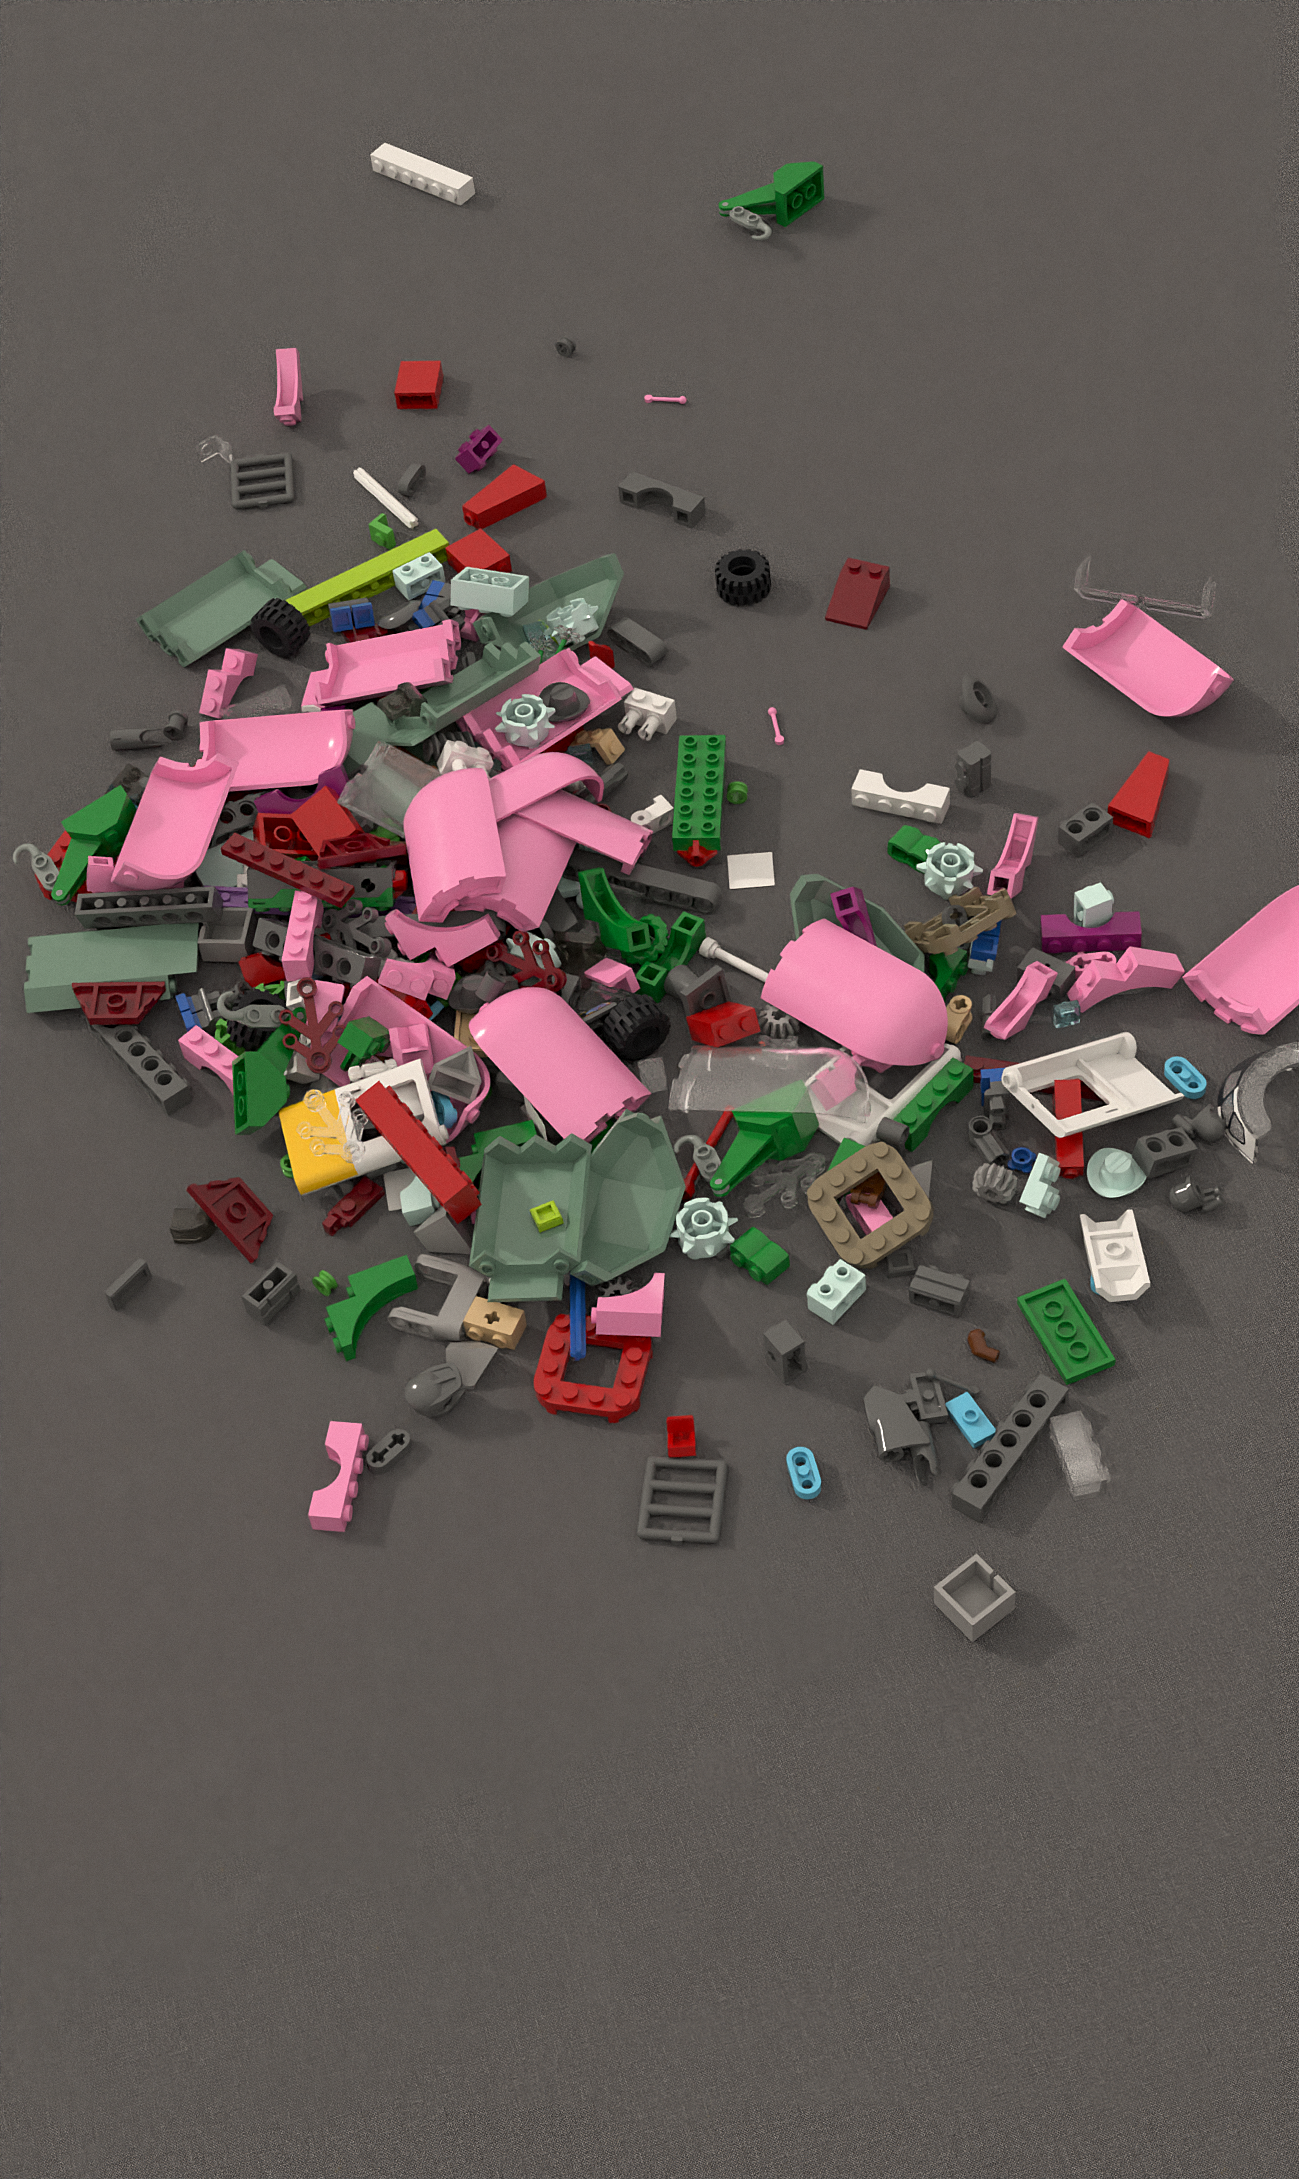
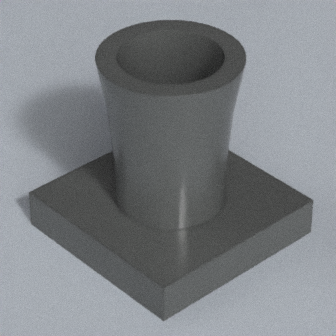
[664,965,731,1017]

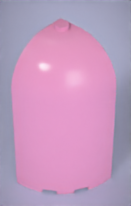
[1062,599,1234,717]
[195,709,355,792]
[488,752,604,822]
[111,753,239,890]
[403,768,506,923]
[514,789,653,875]
[454,814,577,931]
[1182,885,1299,1034]
[761,919,948,1066]
[305,976,490,1143]
[469,987,651,1143]

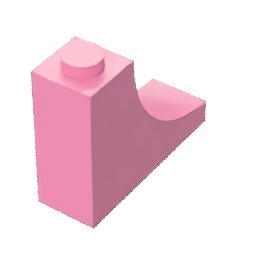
[591,1273,665,1337]

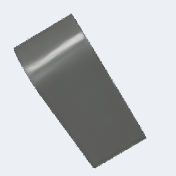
[607,617,668,666]

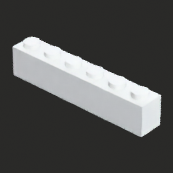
[370,143,475,206]

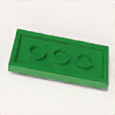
[1017,1279,1116,1385]

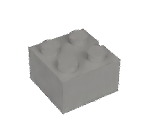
[197,907,258,962]
[934,1553,1016,1642]

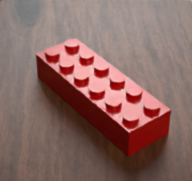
[355,1081,482,1224]

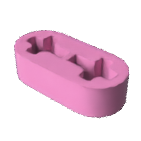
[1070,952,1116,979]

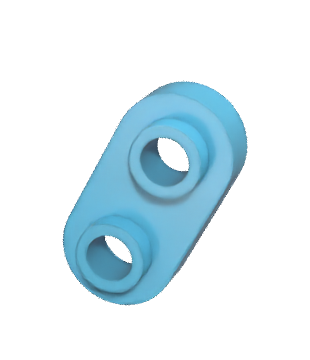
[1164,1056,1206,1099]
[431,1090,457,1128]
[786,1447,821,1499]

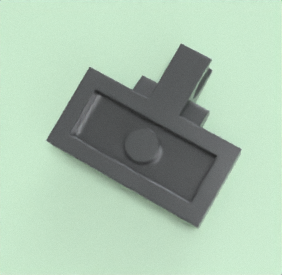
[900,1370,948,1424]

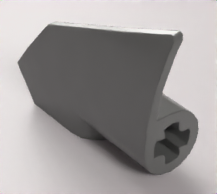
[863,1385,931,1462]

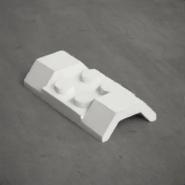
[1080,1210,1150,1302]

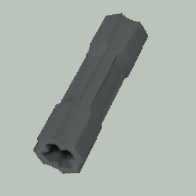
[574,762,628,804]

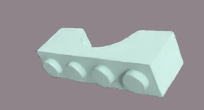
[400,1160,441,1226]

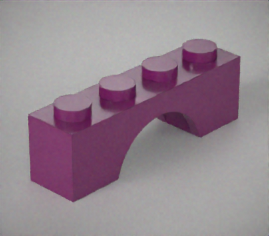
[254,763,353,814]
[830,886,877,947]
[1040,911,1142,953]

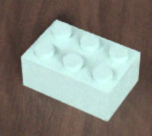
[450,567,529,617]

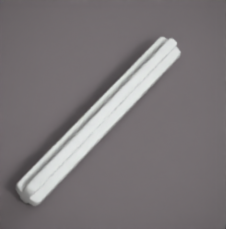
[353,468,418,529]

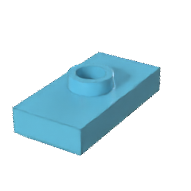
[945,1392,996,1448]

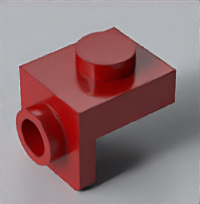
[666,1415,696,1458]

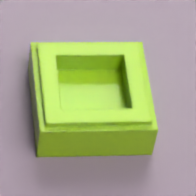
[530,1200,564,1233]

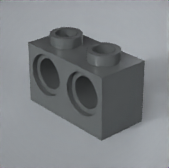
[1058,802,1113,858]
[1132,1127,1198,1178]

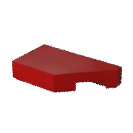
[588,641,615,669]

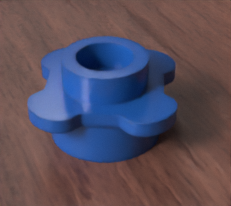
[1007,1147,1037,1173]

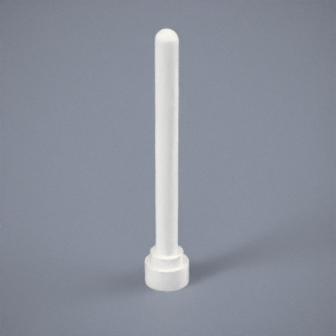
[699,937,769,982]

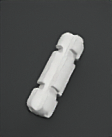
[348,1059,397,1082]

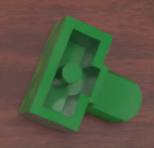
[337,1016,391,1071]

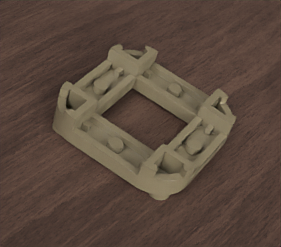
[904,887,1016,956]
[807,1142,934,1269]

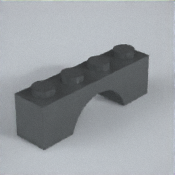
[618,471,706,528]

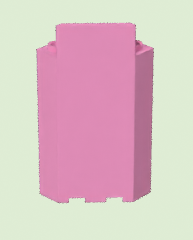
[301,619,461,708]
[456,648,634,771]

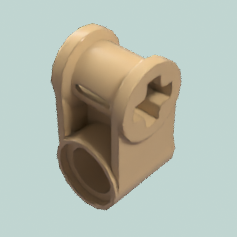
[945,995,973,1044]

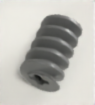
[423,731,474,762]

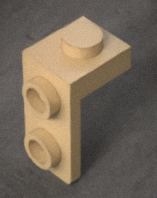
[570,728,625,765]

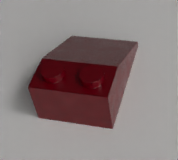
[825,557,890,630]

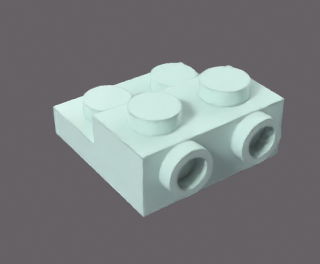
[1019,1153,1060,1218]

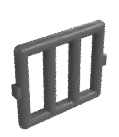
[231,453,294,509]
[636,1456,728,1545]

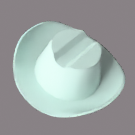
[1087,1148,1146,1198]

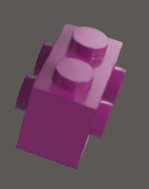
[454,424,503,474]

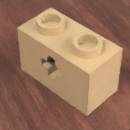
[463,1296,527,1350]

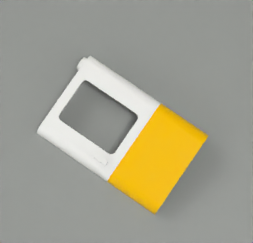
[278,1058,449,1196]

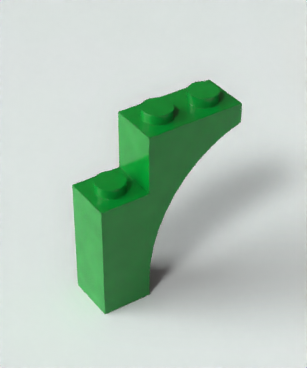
[578,867,651,952]
[459,1120,537,1191]
[324,1255,418,1362]

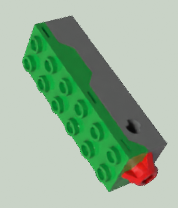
[672,735,728,867]
[247,860,408,912]

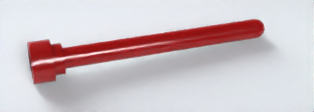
[681,1105,735,1202]

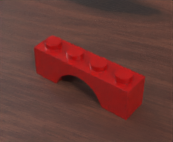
[239,932,331,988]

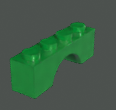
[635,911,706,1004]
[929,948,968,1003]
[893,1057,973,1152]

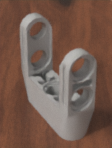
[387,1254,489,1341]

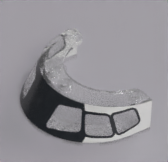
[1217,1042,1299,1164]

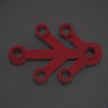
[486,931,567,992]
[279,977,346,1074]

